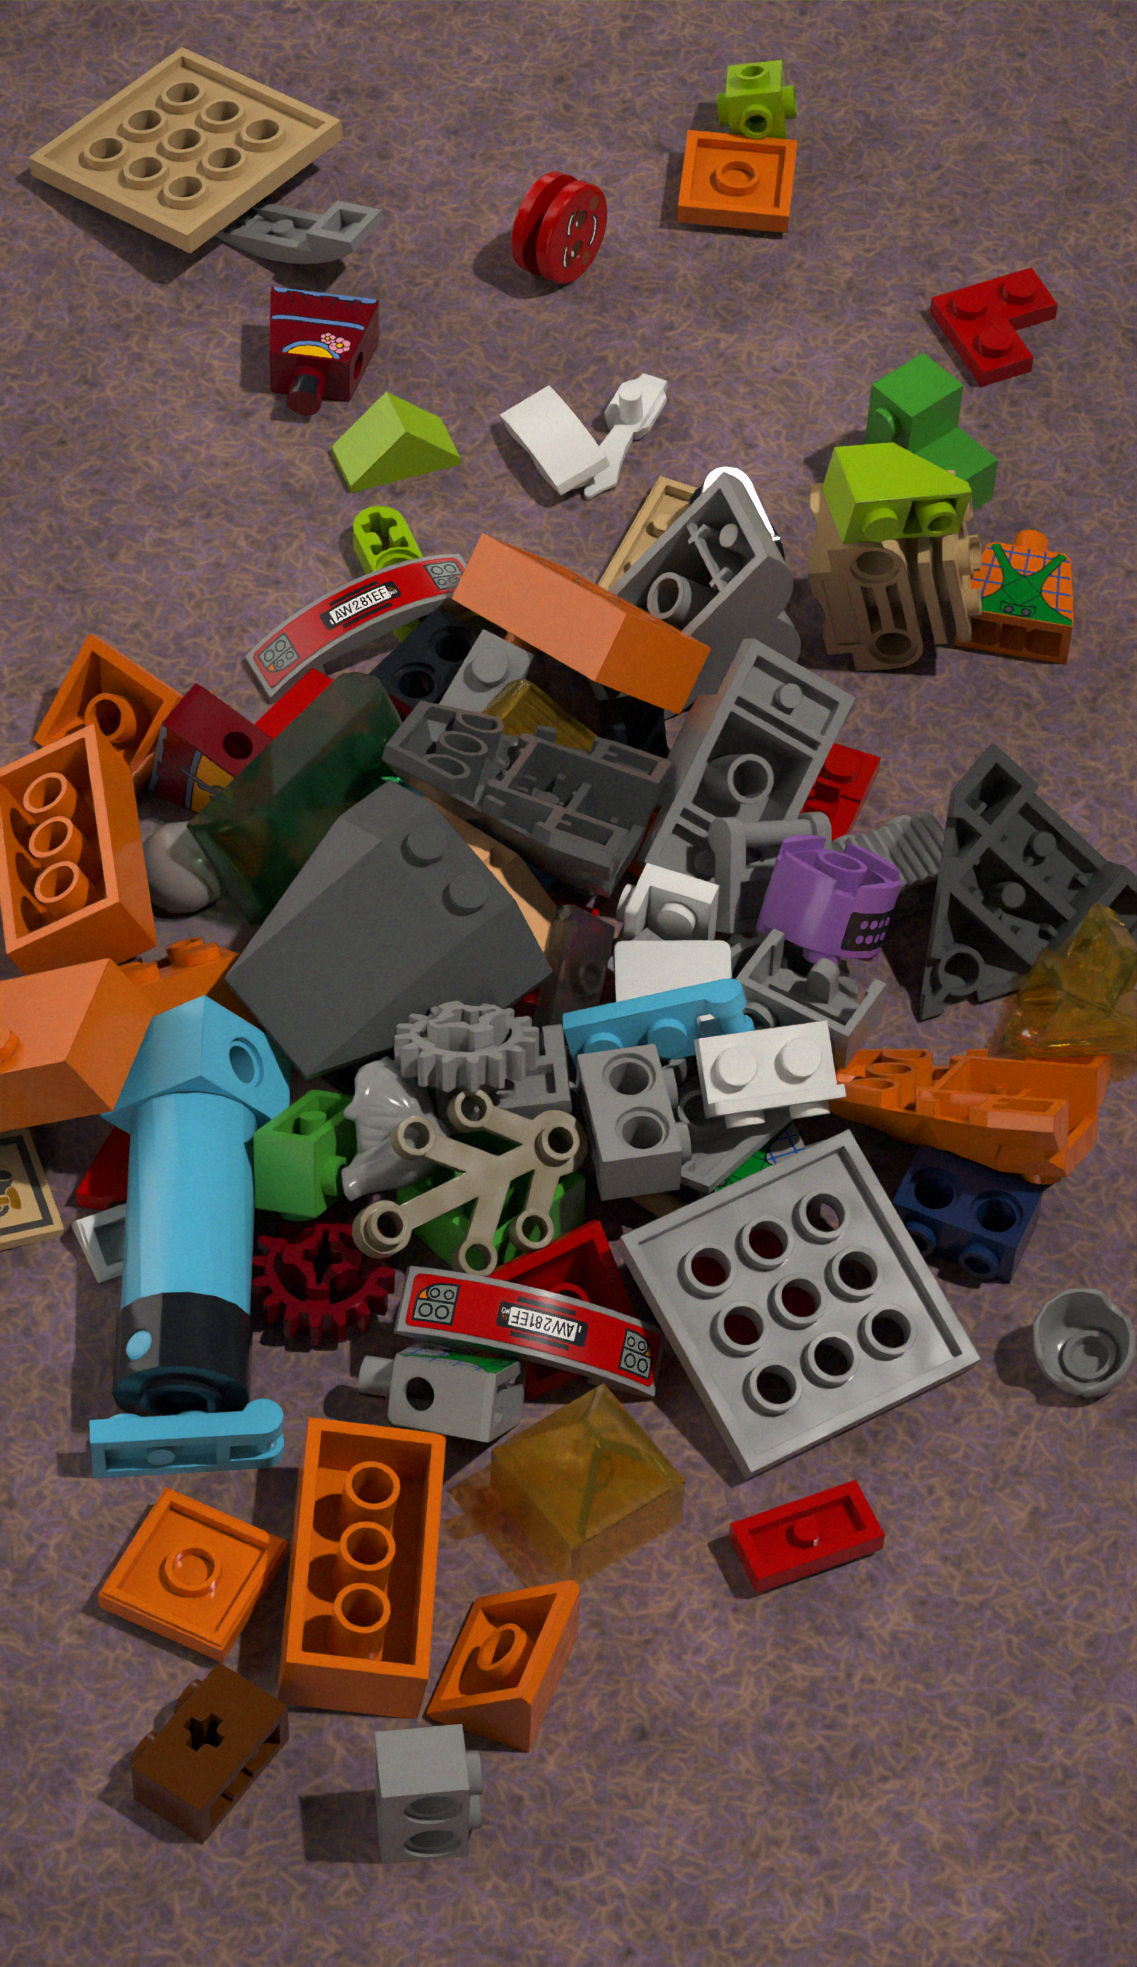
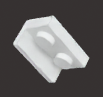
[614,863,719,954]
[694,1020,846,1129]

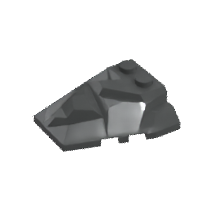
[382,701,673,898]

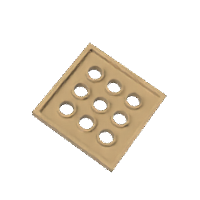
[28,47,344,254]

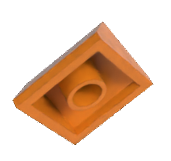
[33,634,184,796]
[426,1580,581,1753]

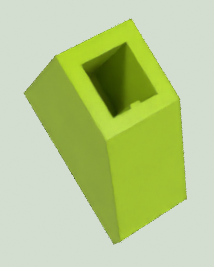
[822,442,972,544]

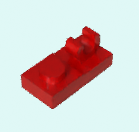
[799,743,881,841]

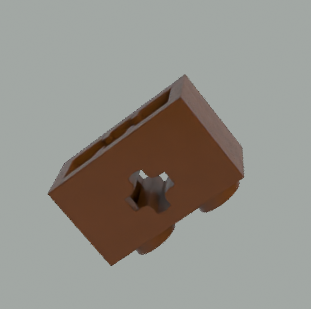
[130,1662,289,1844]

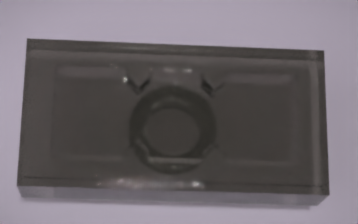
[532,904,615,1047]

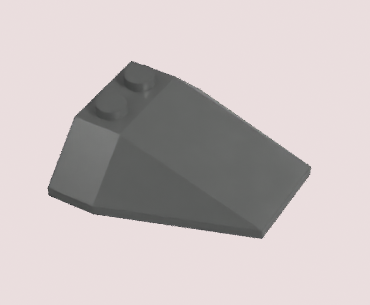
[224,780,553,1080]

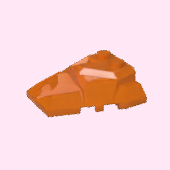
[828,1049,1111,1184]

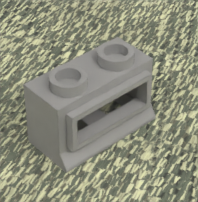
[736,928,887,1070]

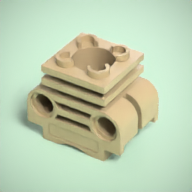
[808,470,982,671]

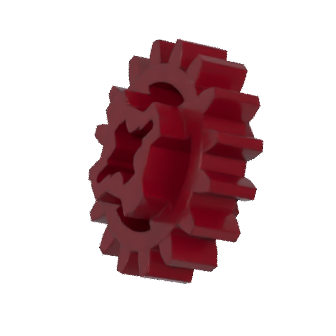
[251,1207,395,1345]

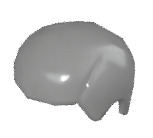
[143,821,234,913]
[1033,1288,1137,1398]

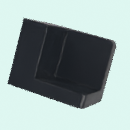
[598,695,671,759]

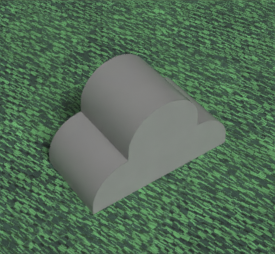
[587,471,801,719]

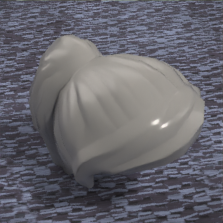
[341,1056,451,1201]

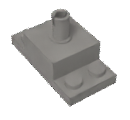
[635,638,855,884]

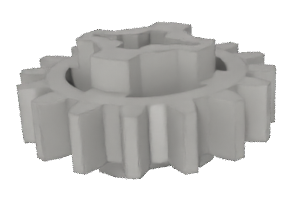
[394,1001,539,1092]

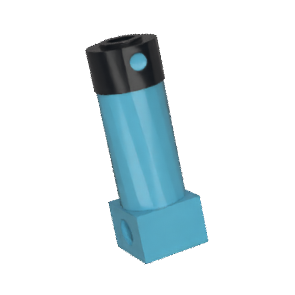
[100,995,291,1417]

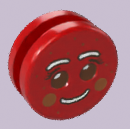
[511,171,608,284]

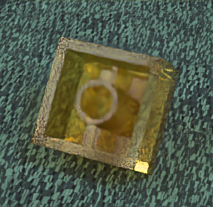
[490,1383,685,1585]

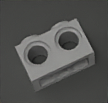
[576,1043,692,1201]
[375,1724,483,1864]

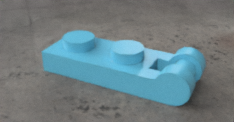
[563,978,755,1071]
[89,1398,285,1479]

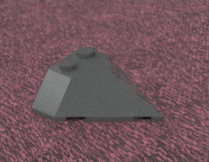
[918,743,1137,1020]

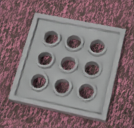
[616,1129,981,1480]

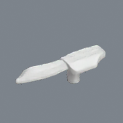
[584,373,667,500]

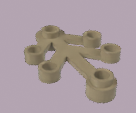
[352,1089,588,1277]

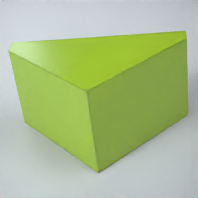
[332,391,461,493]

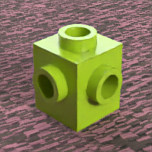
[717,60,797,139]

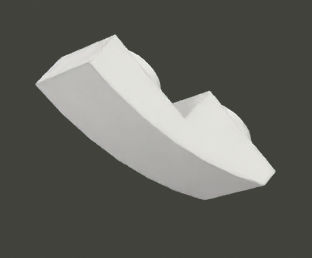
[500,385,610,495]

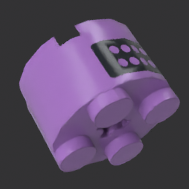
[756,835,903,966]

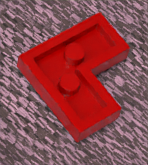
[930,267,1058,387]

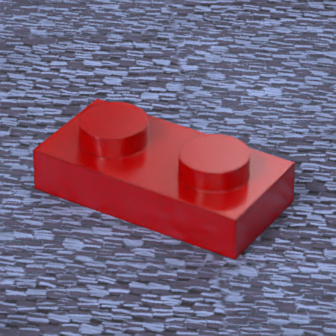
[728,1480,885,1594]

